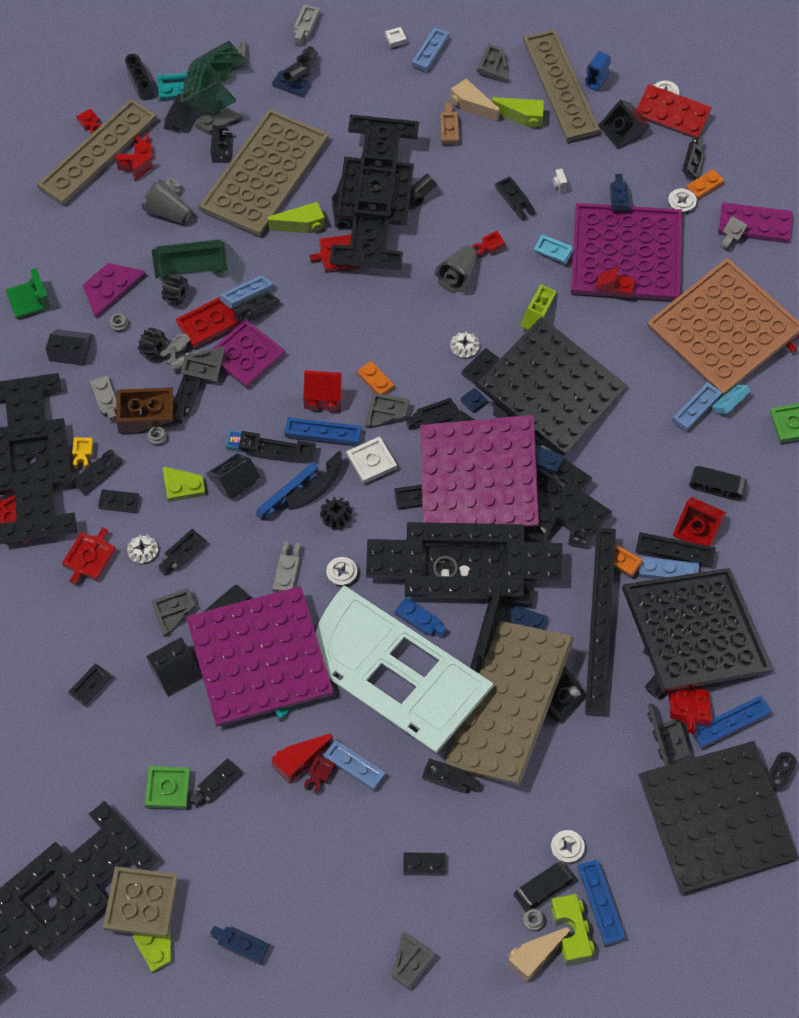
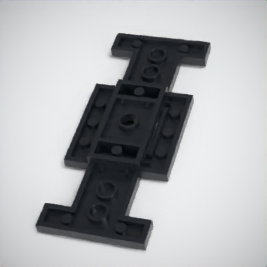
[330,114,419,270]
[0,373,78,544]
[0,800,159,997]

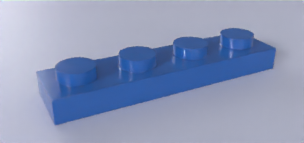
[284,417,362,446]
[256,461,318,520]
[692,695,772,749]
[577,859,625,946]

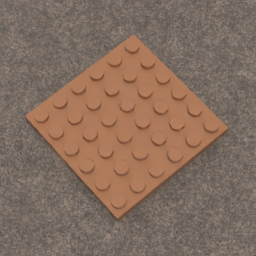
[647,258,799,396]

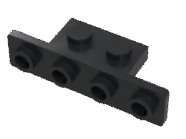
[647,703,693,766]

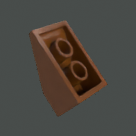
[116,387,173,433]

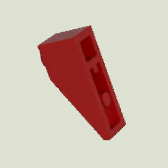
[271,733,333,784]

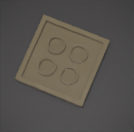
[103,866,178,938]

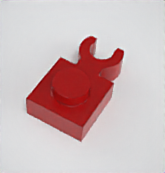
[76,108,101,134]
[134,133,153,160]
[472,230,506,258]

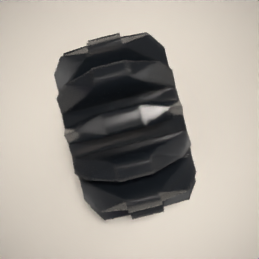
[161,273,189,305]
[137,327,167,360]
[320,496,353,530]

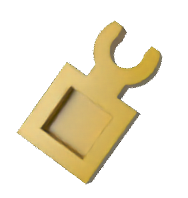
[72,437,94,469]

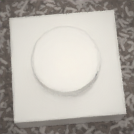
[385,27,406,48]
[553,169,567,194]

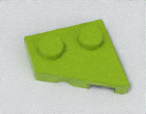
[162,467,206,502]
[132,920,171,974]

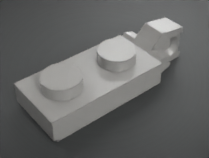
[293,5,320,46]
[90,376,116,424]

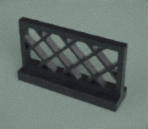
[470,585,508,674]

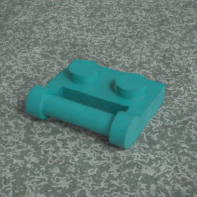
[157,70,193,102]

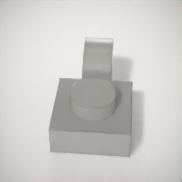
[721,216,747,249]
[160,334,190,363]

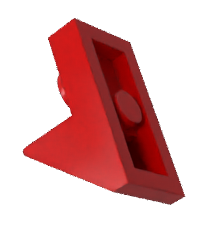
[116,154,153,181]
[595,267,635,297]

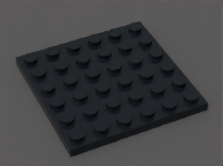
[475,317,627,456]
[622,568,773,692]
[638,740,799,894]

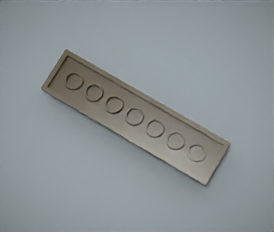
[523,29,600,142]
[37,99,157,205]

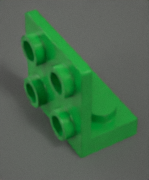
[6,268,51,319]

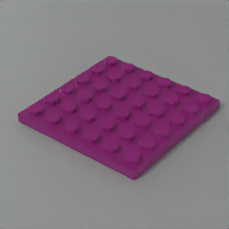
[571,203,682,301]
[420,415,539,528]
[186,586,333,727]

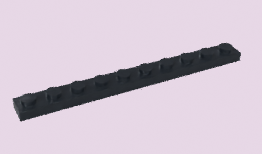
[585,528,616,716]

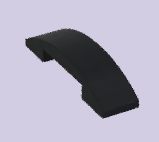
[238,431,316,462]
[285,451,342,510]

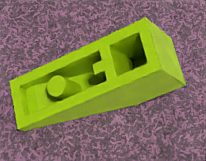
[492,97,544,127]
[267,202,325,233]
[520,284,557,331]

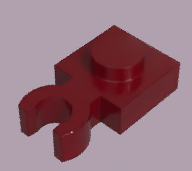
[304,755,335,794]

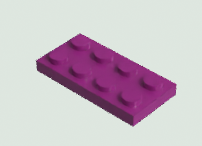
[718,202,793,244]

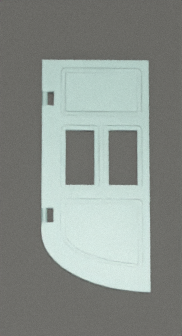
[316,586,494,754]

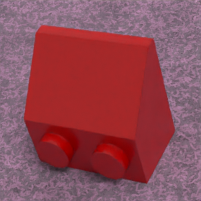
[303,370,343,412]
[672,497,727,546]

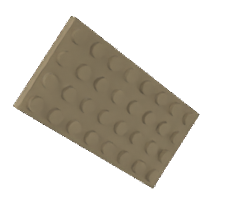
[199,109,329,237]
[445,621,574,786]

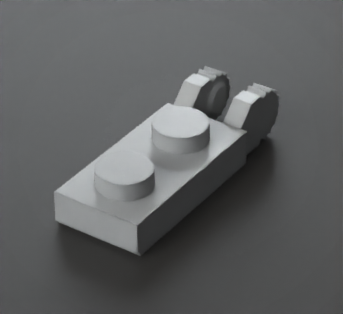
[273,541,301,592]

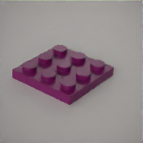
[212,319,285,388]

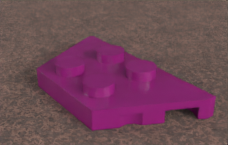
[83,263,146,319]

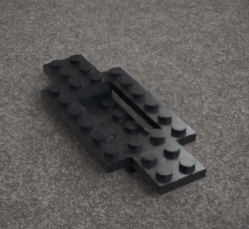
[450,410,612,541]
[366,522,563,600]

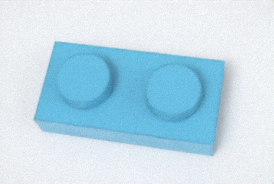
[534,235,574,264]
[712,384,751,414]

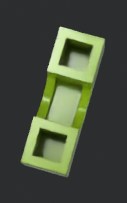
[550,894,595,966]

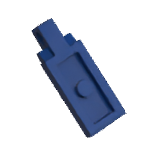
[394,597,447,639]

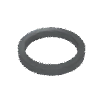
[433,556,458,577]

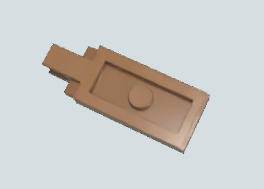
[440,102,459,145]

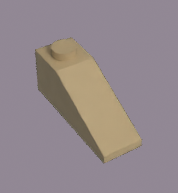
[450,79,500,122]
[508,927,570,983]

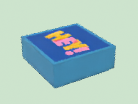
[226,430,244,452]

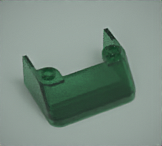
[180,40,246,114]
[152,239,228,280]

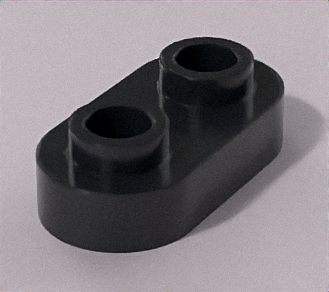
[768,752,796,791]

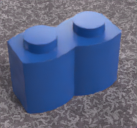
[585,51,611,92]

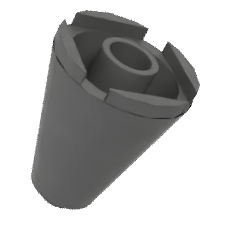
[141,179,192,224]
[435,246,477,293]

